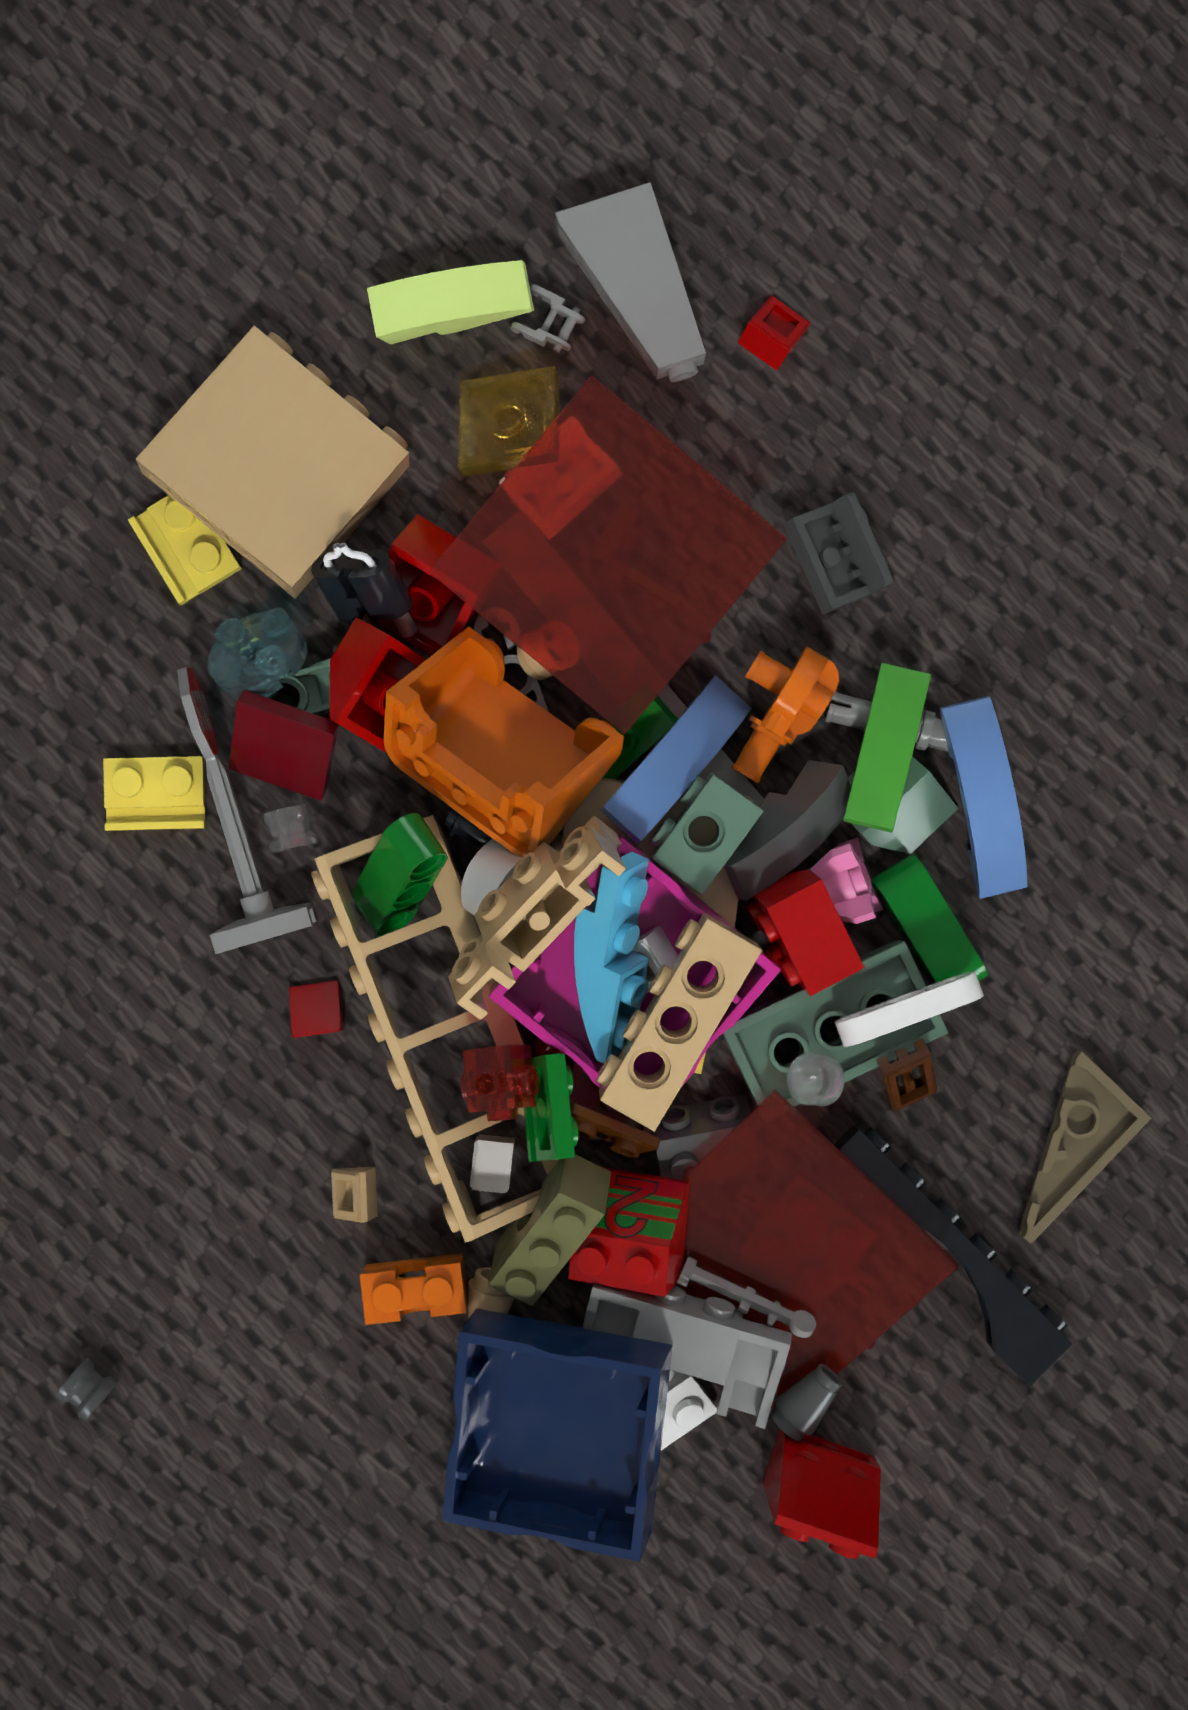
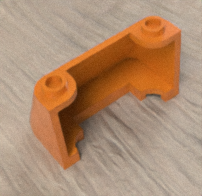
[384,627,624,857]

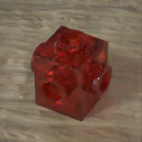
[461,1045,539,1122]

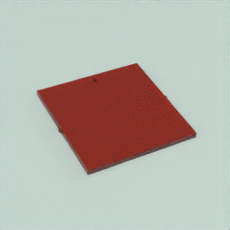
[429,375,788,735]
[676,1089,958,1410]

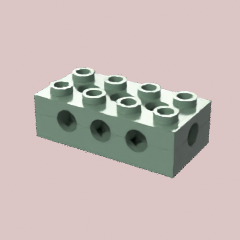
[722,940,948,1121]

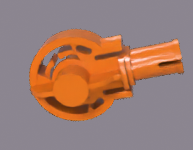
[731,646,839,783]

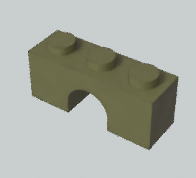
[488,1154,611,1306]

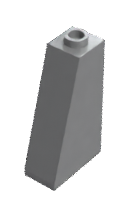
[555,182,706,382]

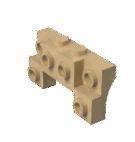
[448,816,626,1020]

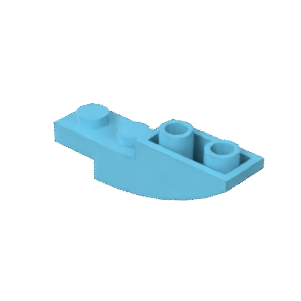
[574,851,649,1064]

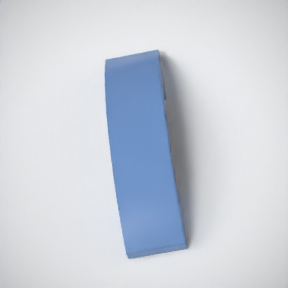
[600,675,752,844]
[940,696,1028,899]

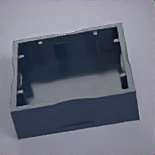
[442,1309,673,1562]

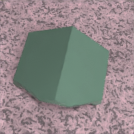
[848,756,959,854]

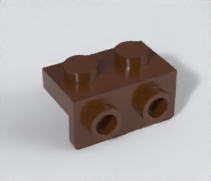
[568,1061,661,1157]

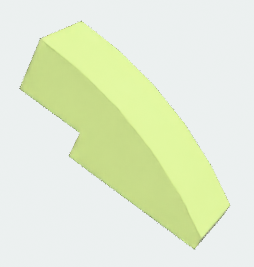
[367,260,534,345]

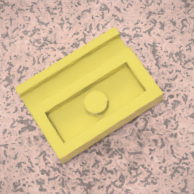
[128,495,242,606]
[103,756,207,831]

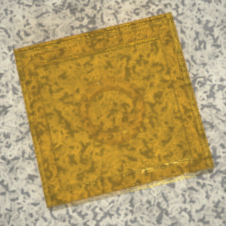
[458,366,560,476]

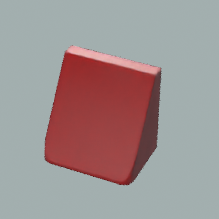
[738,295,811,371]
[289,980,345,1038]

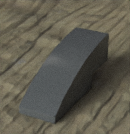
[724,760,851,900]

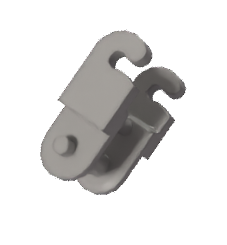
[510,284,585,352]

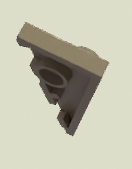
[1018,1050,1152,1244]

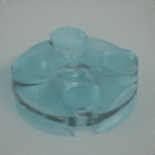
[207,608,307,700]

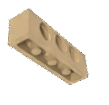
[596,913,762,1132]

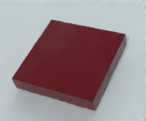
[228,690,339,801]

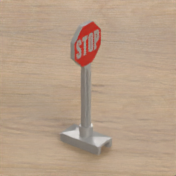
[177,667,317,954]

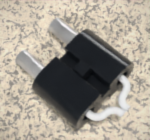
[311,543,417,638]

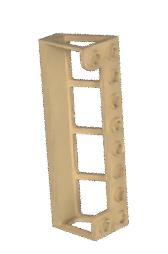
[311,815,559,1243]

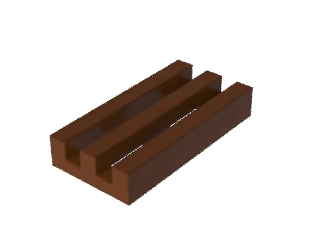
[876,1038,937,1111]

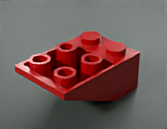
[762,1429,881,1559]

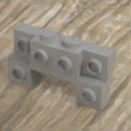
[582,1284,792,1429]

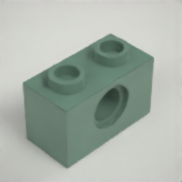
[650,772,764,895]

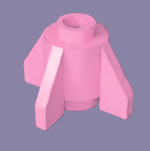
[810,837,883,924]

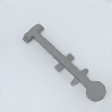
[677,1256,816,1338]

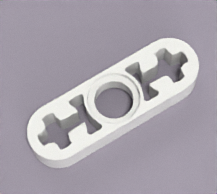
[835,971,984,1047]

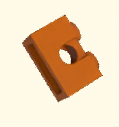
[360,1253,468,1325]

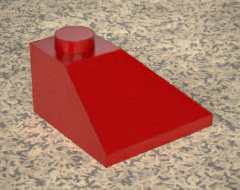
[330,617,426,753]

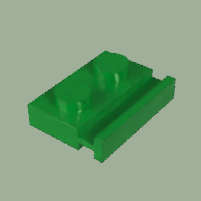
[519,1053,578,1162]

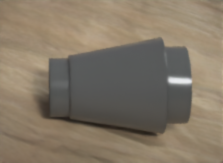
[770,1364,843,1441]

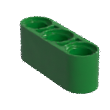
[351,813,448,937]
[871,853,988,983]

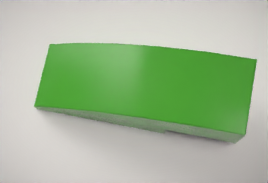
[843,663,931,833]

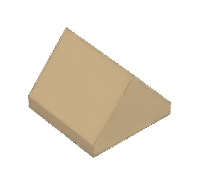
[331,1167,378,1223]

